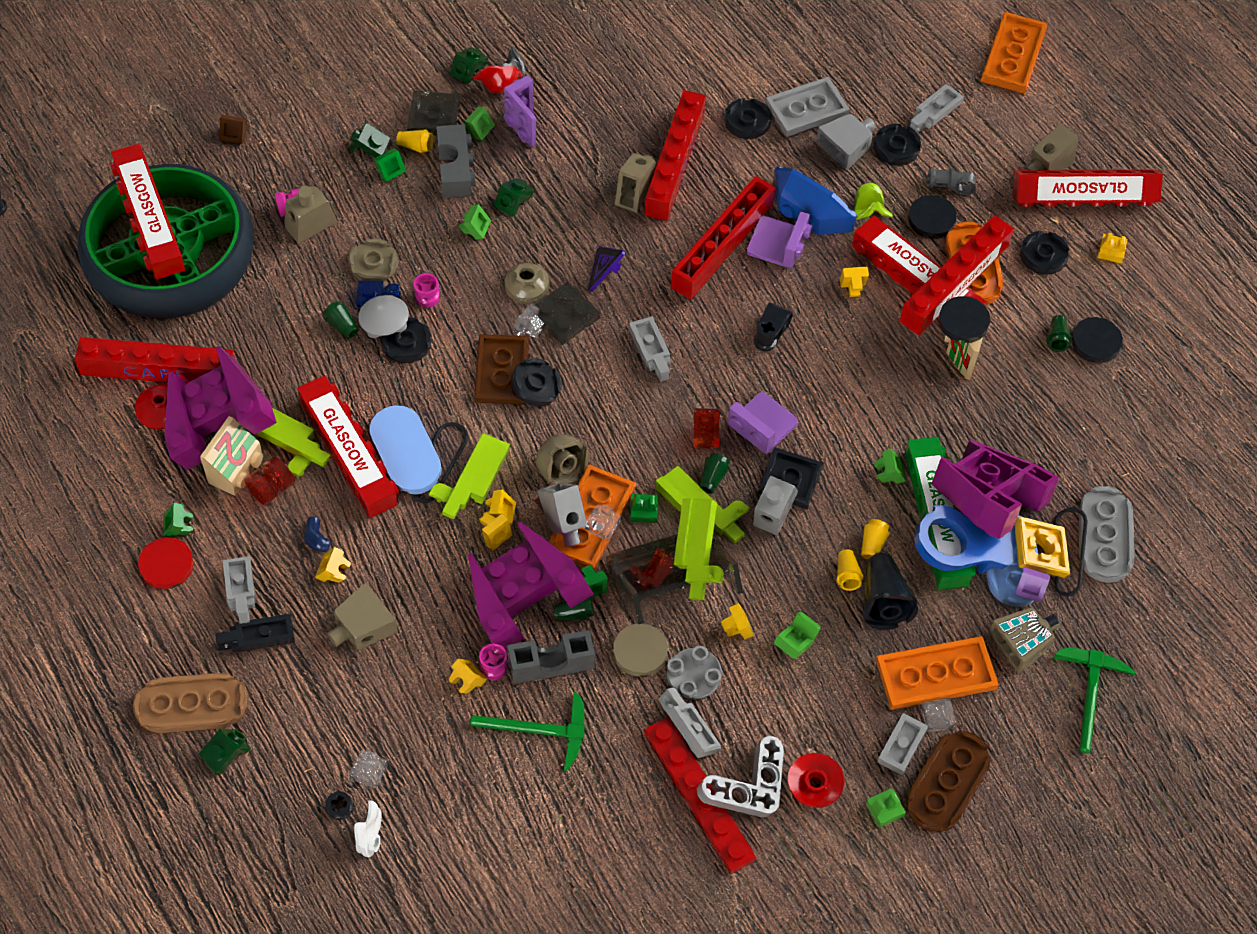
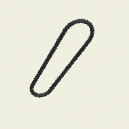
[412,422,469,503]
[1053,507,1088,596]

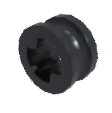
[326,791,353,820]

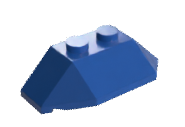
[772,166,857,235]

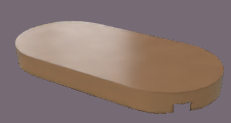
[133,673,248,733]

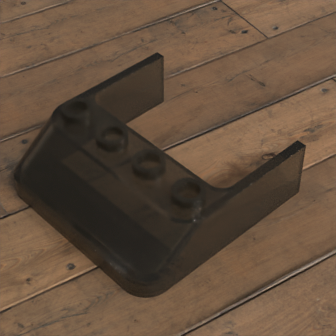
[606,534,743,624]

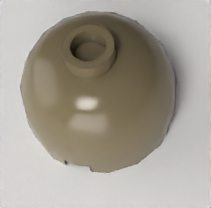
[536,434,589,484]

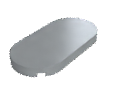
[1079,486,1134,583]

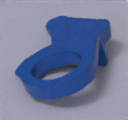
[914,505,1015,574]

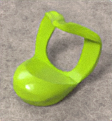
[854,183,893,220]

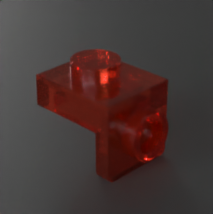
[693,408,720,449]
[630,547,675,588]

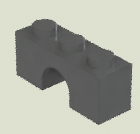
[436,124,476,198]
[507,630,595,684]

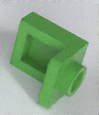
[773,612,821,659]

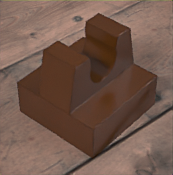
[219,115,247,144]

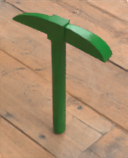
[1053,648,1136,754]
[470,691,585,772]

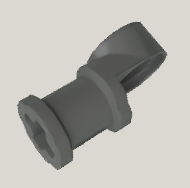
[927,167,976,196]

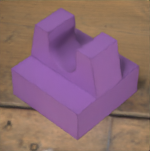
[1015,567,1050,603]

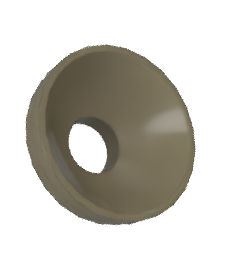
[505,263,549,304]

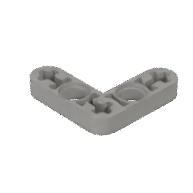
[697,736,784,817]

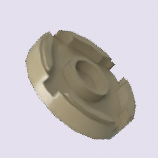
[349,238,398,283]
[613,624,668,677]

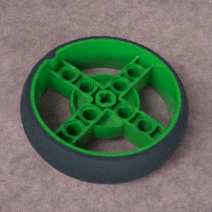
[77,164,254,318]

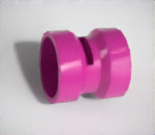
[274,188,299,217]
[413,273,440,308]
[479,643,508,680]

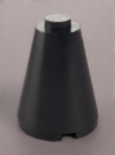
[863,553,918,630]

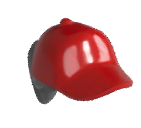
[472,46,525,94]

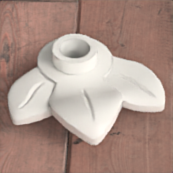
[354,800,382,857]

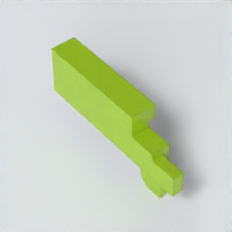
[244,408,331,478]
[429,433,510,519]
[655,466,750,544]
[674,498,724,600]

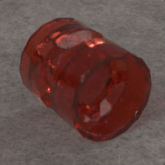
[244,456,295,506]

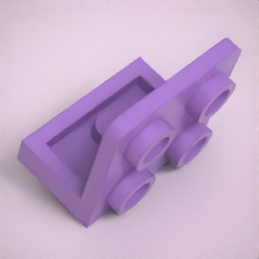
[503,75,536,147]
[747,211,812,269]
[728,392,798,455]

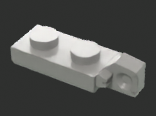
[910,84,964,133]
[628,316,671,382]
[223,556,256,624]
[659,687,721,758]

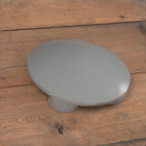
[358,295,409,338]
[667,646,722,699]

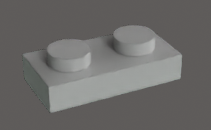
[877,713,928,775]

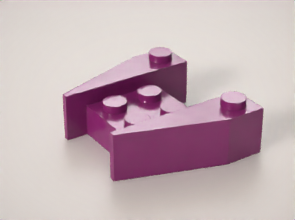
[165,346,277,470]
[931,440,1059,539]
[468,522,594,650]

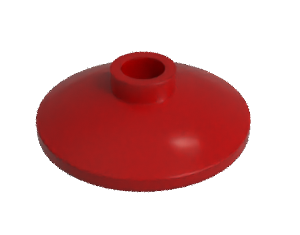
[135,384,168,430]
[788,753,845,808]

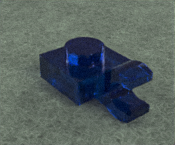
[356,281,401,307]

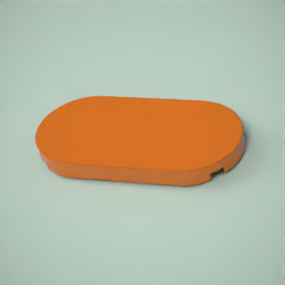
[945,221,1003,305]

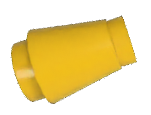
[396,130,434,154]
[861,519,890,560]
[837,549,864,591]

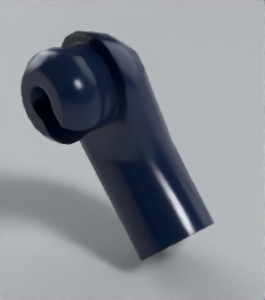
[304,517,330,552]

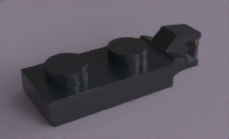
[215,614,295,652]

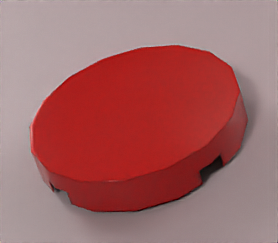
[138,537,194,589]

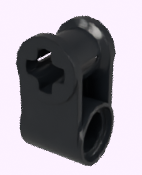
[754,302,793,351]

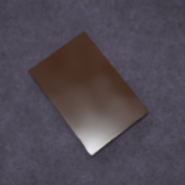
[474,334,530,405]

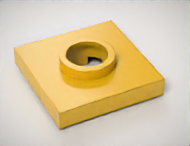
[1015,516,1070,578]

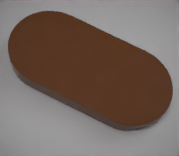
[906,731,991,832]

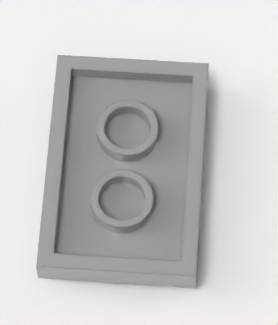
[765,77,850,137]

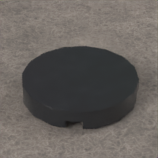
[724,98,771,139]
[873,124,921,166]
[908,195,957,239]
[1020,231,1069,275]
[938,296,990,343]
[381,317,432,363]
[1072,317,1123,363]
[511,358,562,407]

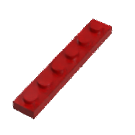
[644,716,756,874]

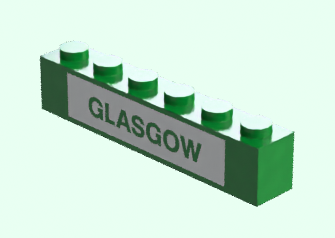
[904,437,976,590]

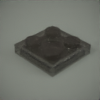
[407,91,461,135]
[530,282,600,345]

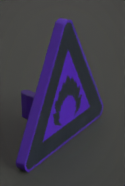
[588,246,625,292]

